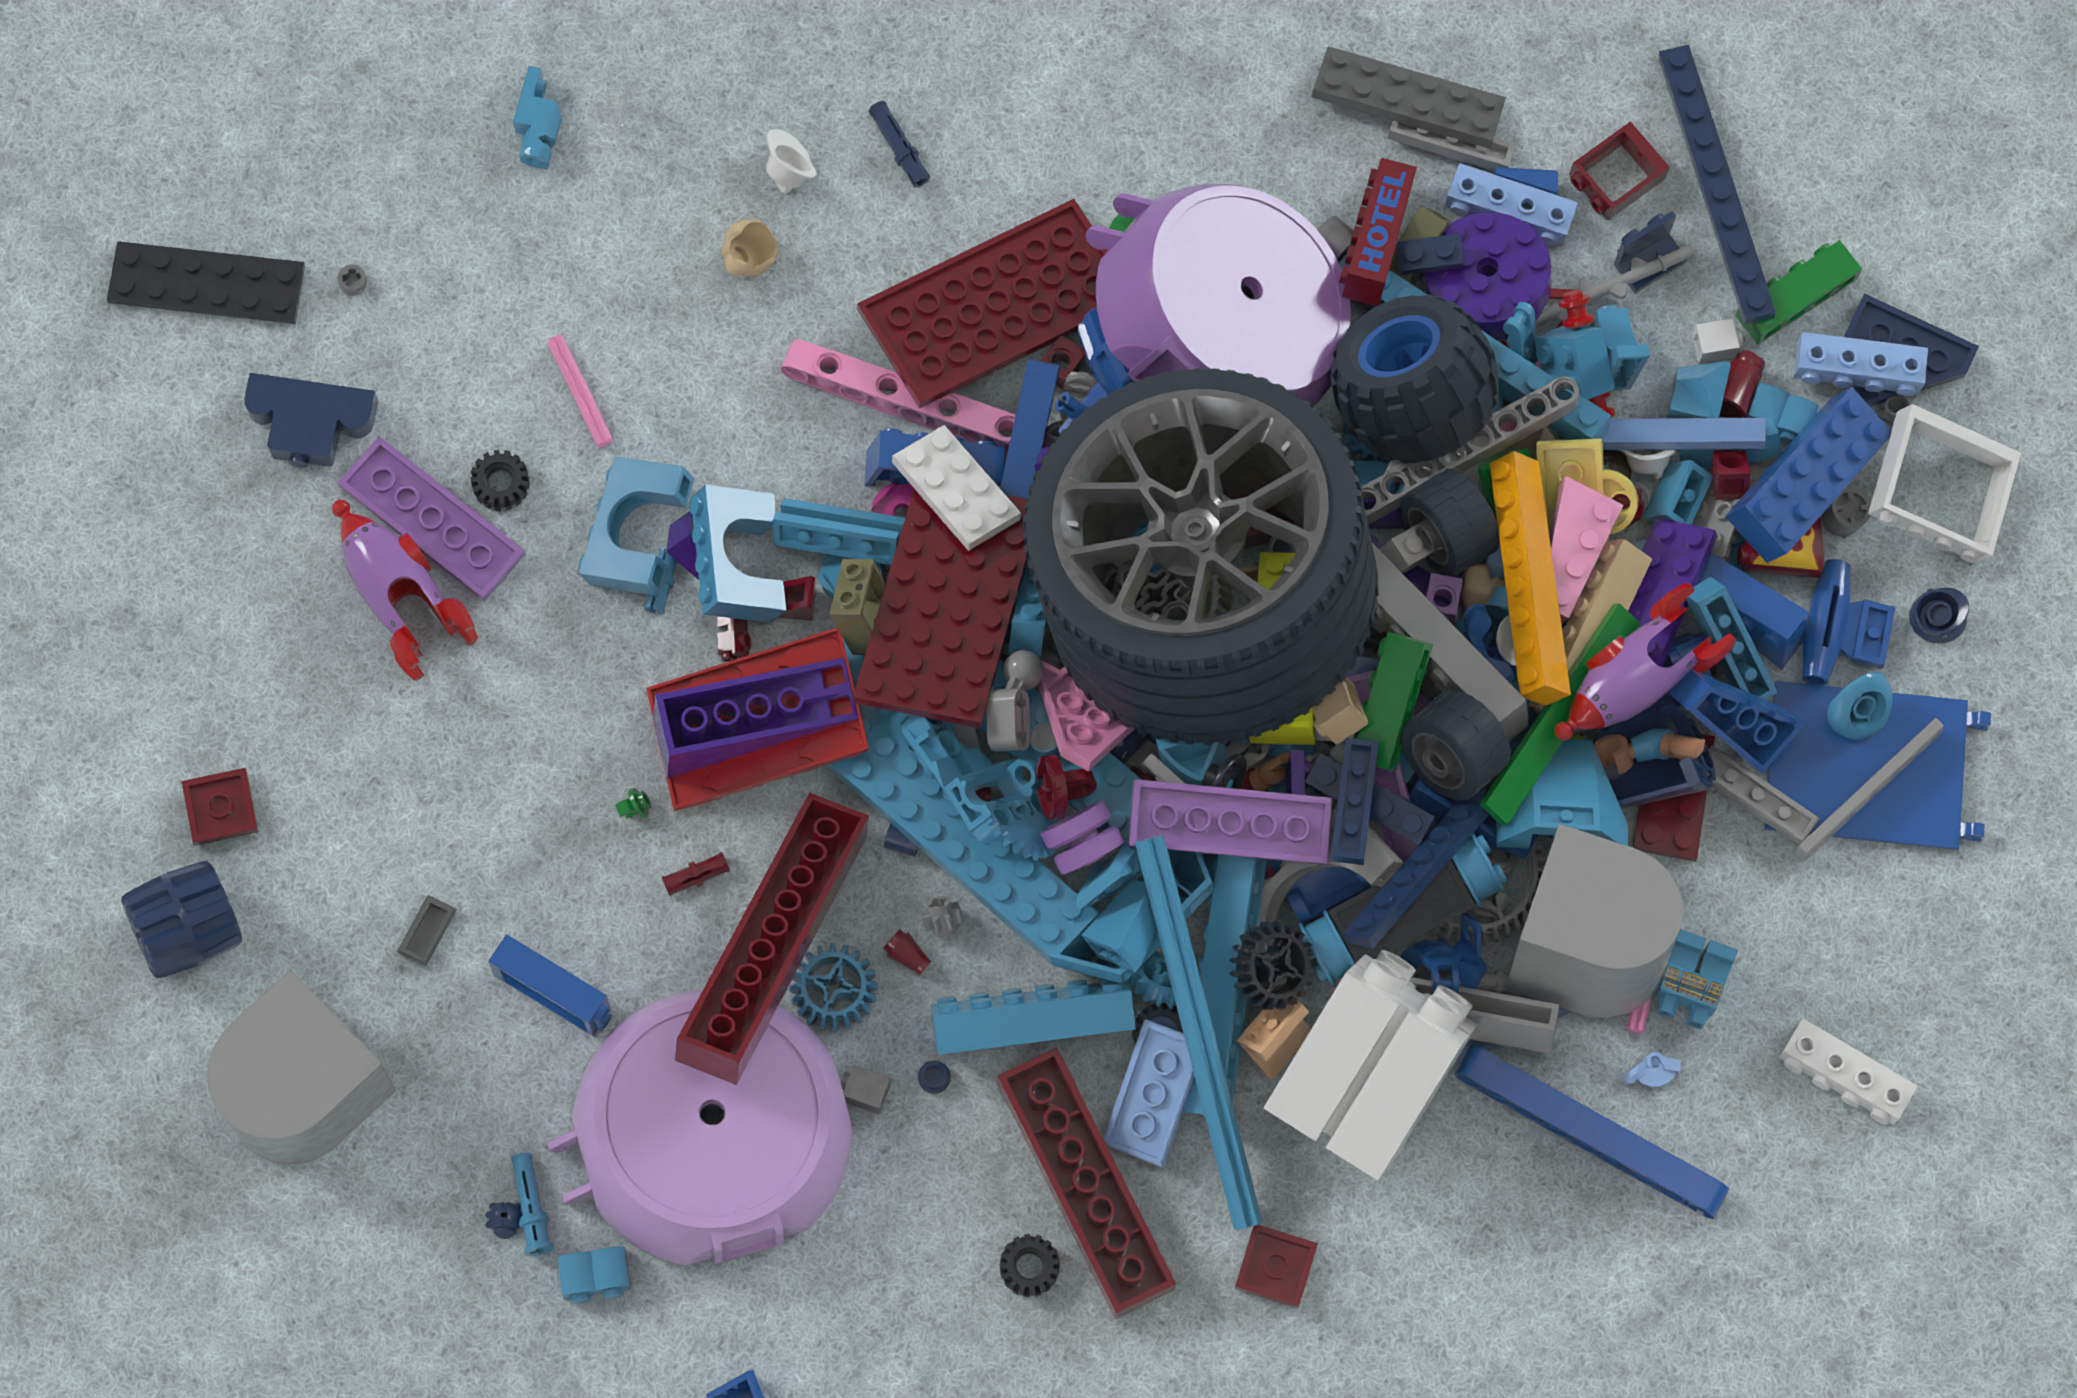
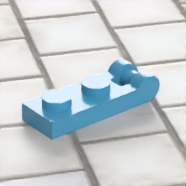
[1503,302,1537,365]

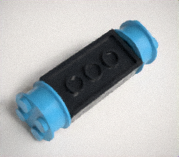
[1298,833,1508,988]

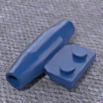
[1802,559,1896,686]

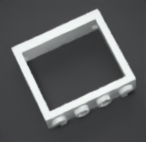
[1868,404,2021,563]

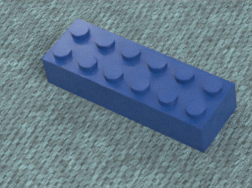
[1725,387,1891,563]

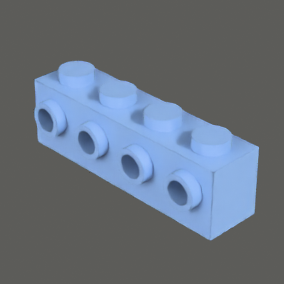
[1445,163,1578,246]
[1793,332,1928,396]

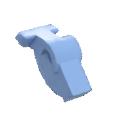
[1624,1052,1681,1088]

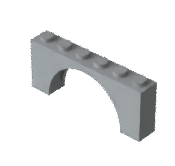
[1255,807,1404,992]

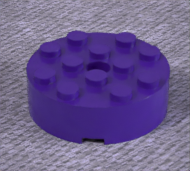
[1425,212,1552,340]

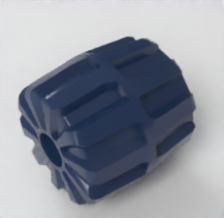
[121,861,242,978]

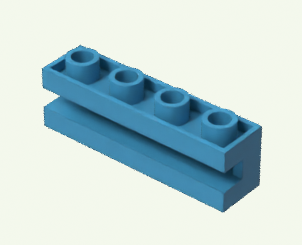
[773,498,905,565]

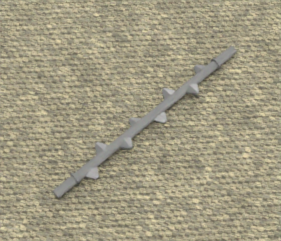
[1497,245,1694,342]

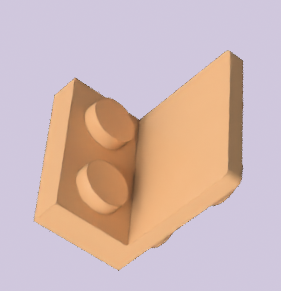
[1236,1001,1311,1080]

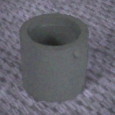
[1821,487,1871,539]

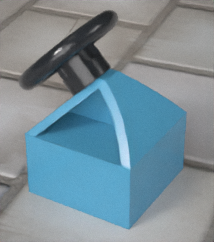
[1155,737,1247,789]

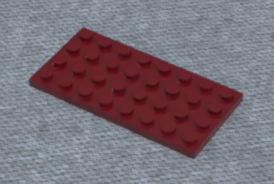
[857,199,1108,409]
[853,488,1029,729]

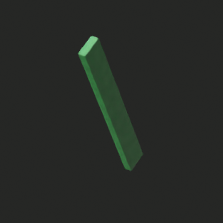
[1480,603,1641,825]

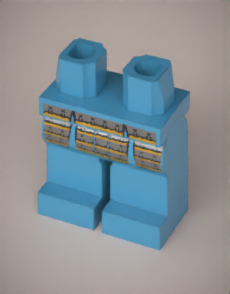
[1655,929,1738,1029]

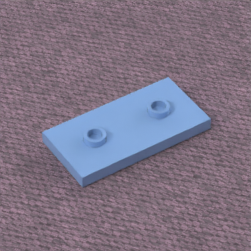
[1103,1019,1195,1167]

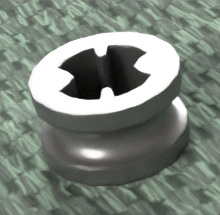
[337,264,367,296]

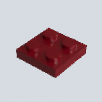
[181,767,259,846]
[1235,1225,1318,1308]

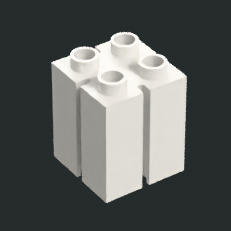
[1264,950,1478,1180]

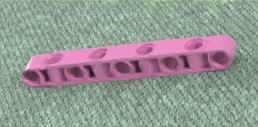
[780,339,1049,455]

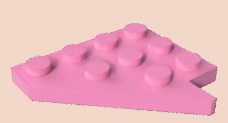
[1037,660,1135,772]

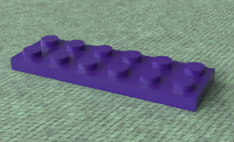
[1628,517,1718,667]

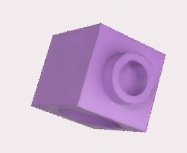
[1426,573,1463,624]

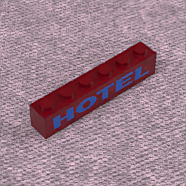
[1339,158,1417,306]

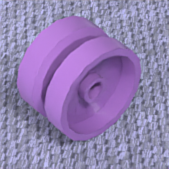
[1040,800,1126,875]

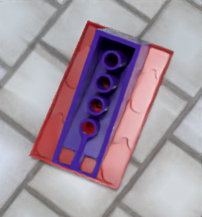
[646,628,869,811]

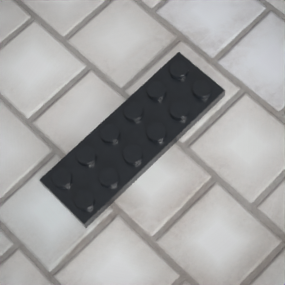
[107,241,305,324]

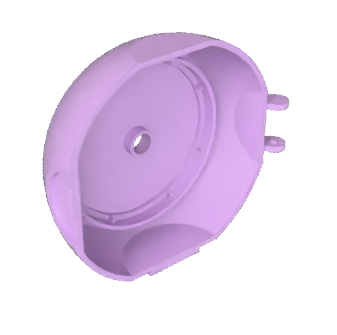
[547,989,852,1266]

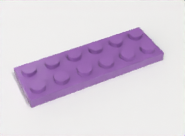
[337,436,526,601]
[1128,779,1332,865]

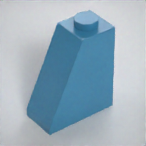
[1081,878,1157,972]

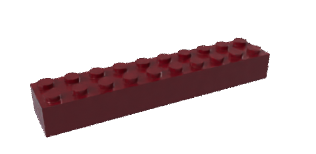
[675,792,869,1085]

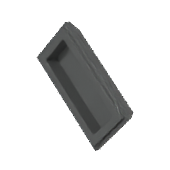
[397,895,457,966]

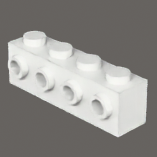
[1779,1018,1918,1125]

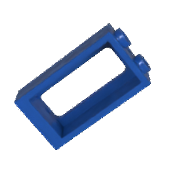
[488,934,612,1036]

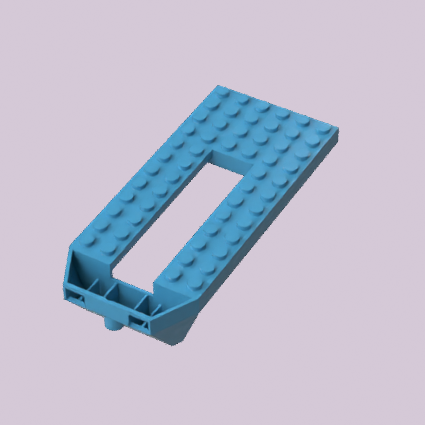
[825,641,1214,984]

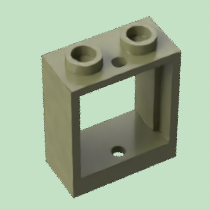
[830,559,886,655]

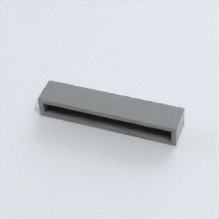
[1409,977,1560,1054]

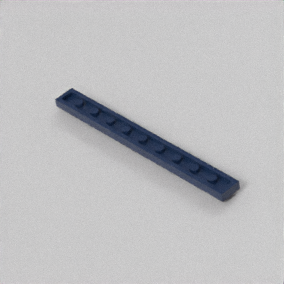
[1658,44,1776,325]
[1343,719,1535,949]

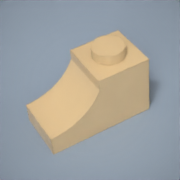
[1312,676,1368,745]

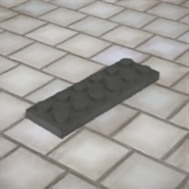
[1312,46,1506,149]

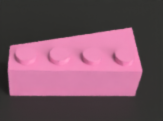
[1549,476,1623,625]

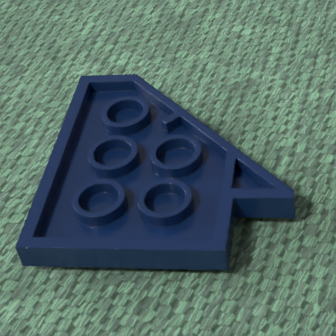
[1844,293,1979,407]

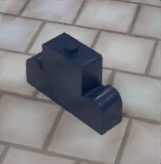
[244,373,378,468]

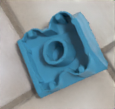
[1076,836,1142,909]

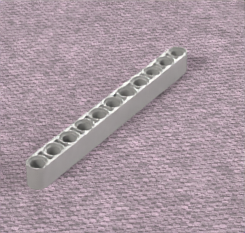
[1268,377,1580,553]

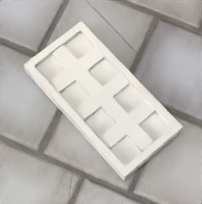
[892,425,1021,551]

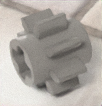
[921,896,963,937]

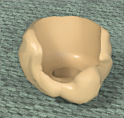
[721,219,779,277]
[1460,563,1506,610]

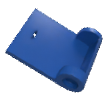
[1268,860,1372,924]

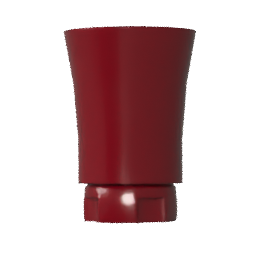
[1719,350,1766,418]

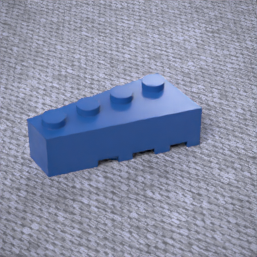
[865,428,1004,487]
[1697,553,1809,670]
[1669,669,1805,773]

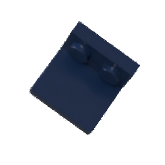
[1614,211,1687,294]

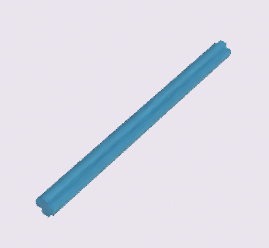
[1135,835,1263,1230]

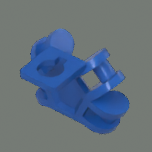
[1461,603,1514,683]
[1400,912,1487,995]

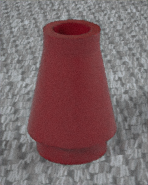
[883,929,932,976]

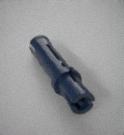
[868,101,930,188]

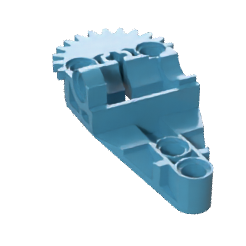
[901,715,1060,861]

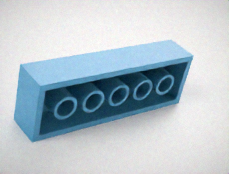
[930,978,1136,1055]

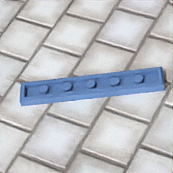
[1602,418,1766,450]

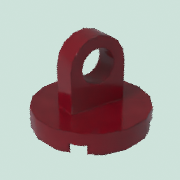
[1036,754,1097,821]

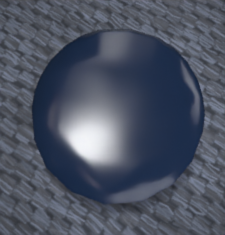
[1909,587,1969,643]

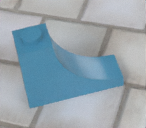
[1591,305,1650,390]

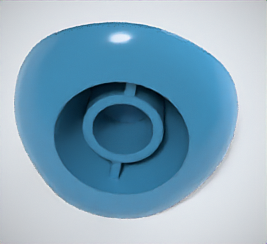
[1827,672,1893,740]

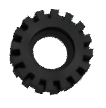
[470,450,530,511]
[1000,1234,1060,1298]

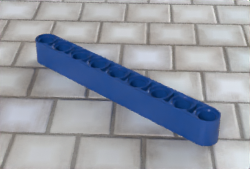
[1455,1045,1729,1219]

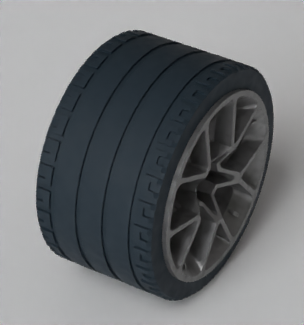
[1023,368,1379,745]

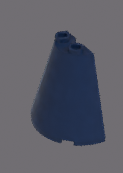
[1592,689,1716,809]

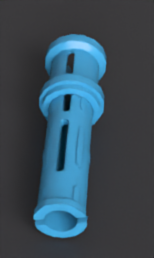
[511,1153,554,1256]

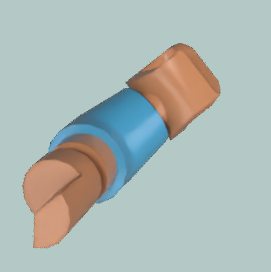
[1594,728,1705,775]

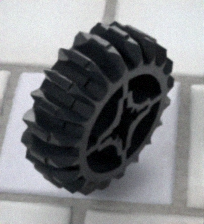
[1229,921,1317,1010]

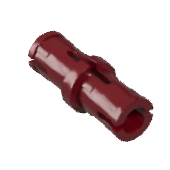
[662,852,730,896]

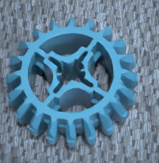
[789,943,878,1032]

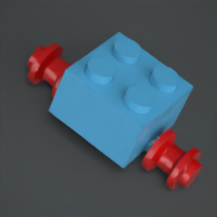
[1534,290,1616,417]

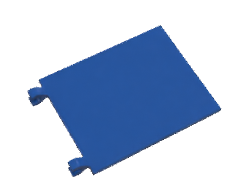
[1764,681,1991,850]

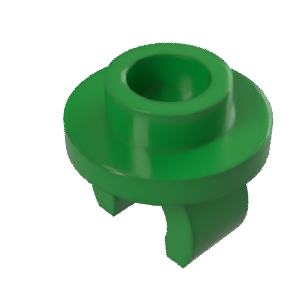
[615,788,651,819]

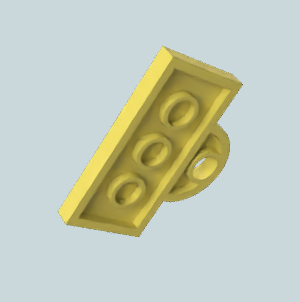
[1536,438,1638,566]

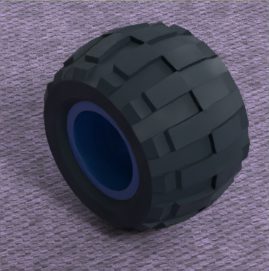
[1330,294,1499,463]

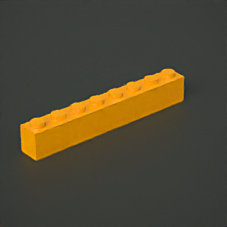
[1489,451,1571,706]

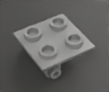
[1691,495,1740,561]

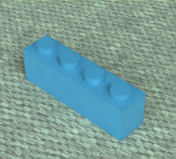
[1686,577,1777,700]

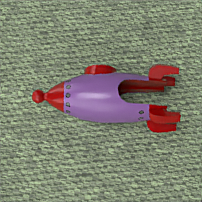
[332,499,478,681]
[1554,583,1736,741]

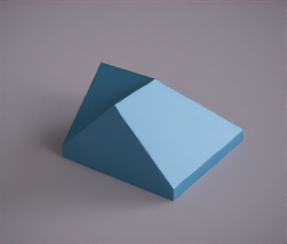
[1666,361,1731,418]

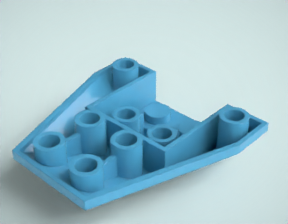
[1496,739,1628,849]

